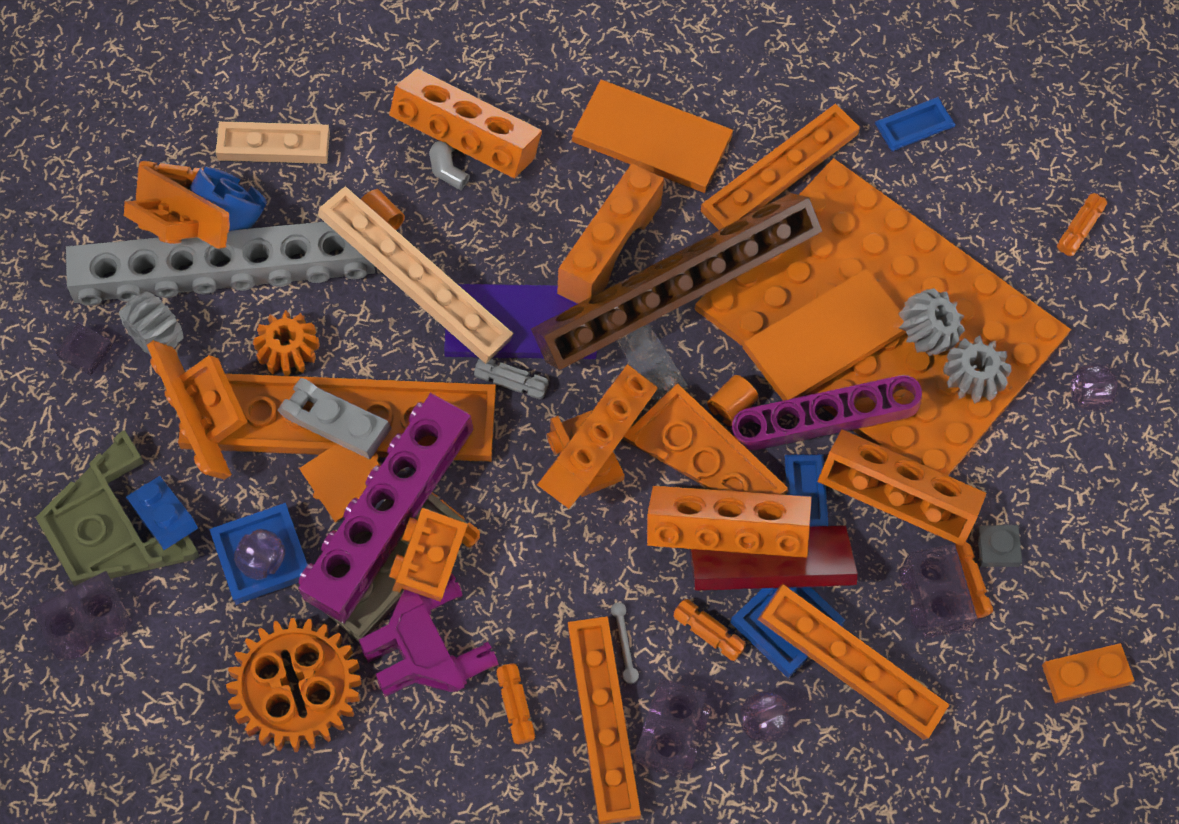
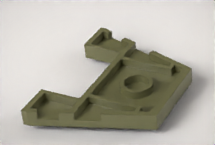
[35,430,200,587]

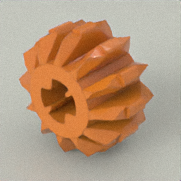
[253,310,320,376]

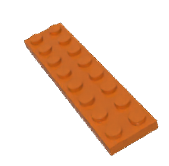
[178,374,496,462]

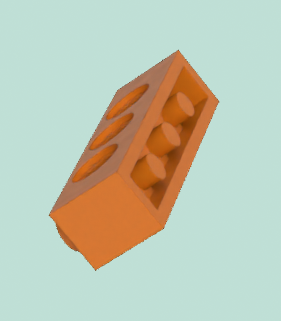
[389,68,542,179]
[537,364,658,509]
[817,429,987,547]
[647,486,812,558]

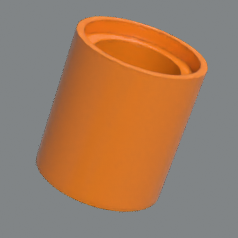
[361,189,405,230]
[707,375,759,426]

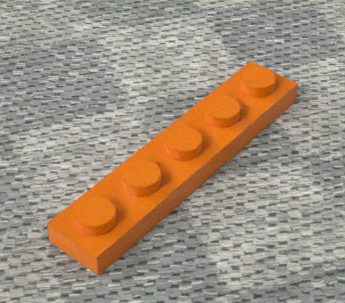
[701,103,860,230]
[757,584,950,740]
[568,616,641,824]

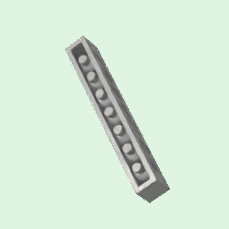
[66,222,375,306]

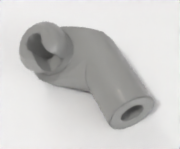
[429,141,470,191]

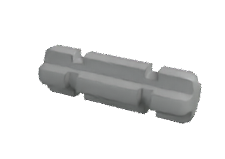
[474,359,549,400]

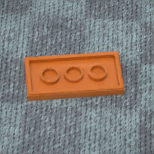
[572,80,733,193]
[742,268,906,401]

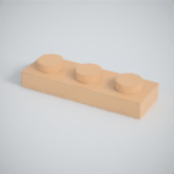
[216,121,330,164]

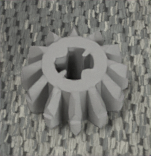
[898,288,965,356]
[119,291,184,356]
[943,335,1011,404]

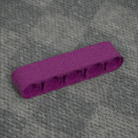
[732,375,922,450]

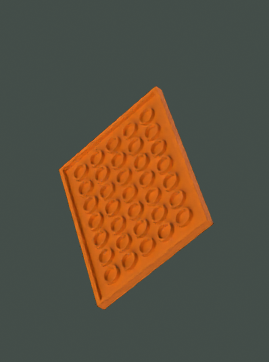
[695,158,1071,476]

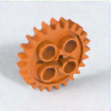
[226,618,362,752]

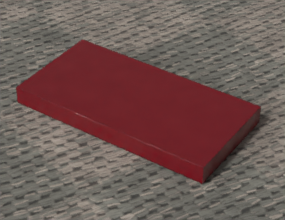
[690,525,857,591]

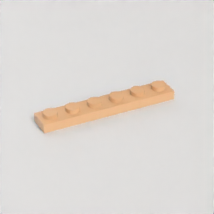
[318,186,514,364]

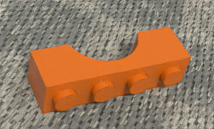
[557,163,664,304]

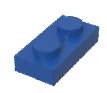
[126,476,198,550]

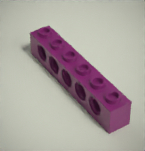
[298,393,474,624]

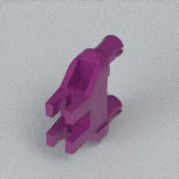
[359,573,499,697]

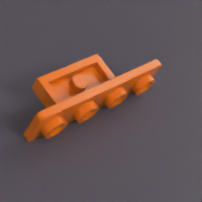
[123,166,230,249]
[147,340,248,480]

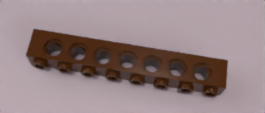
[531,193,822,370]

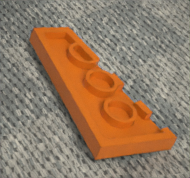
[623,383,788,495]

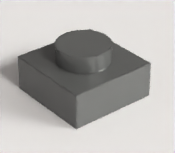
[977,525,1022,567]

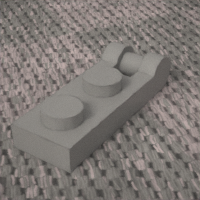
[278,378,391,459]

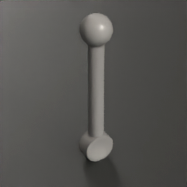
[611,602,639,684]

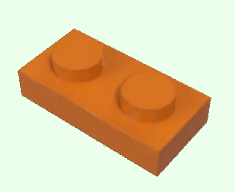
[1042,643,1135,703]

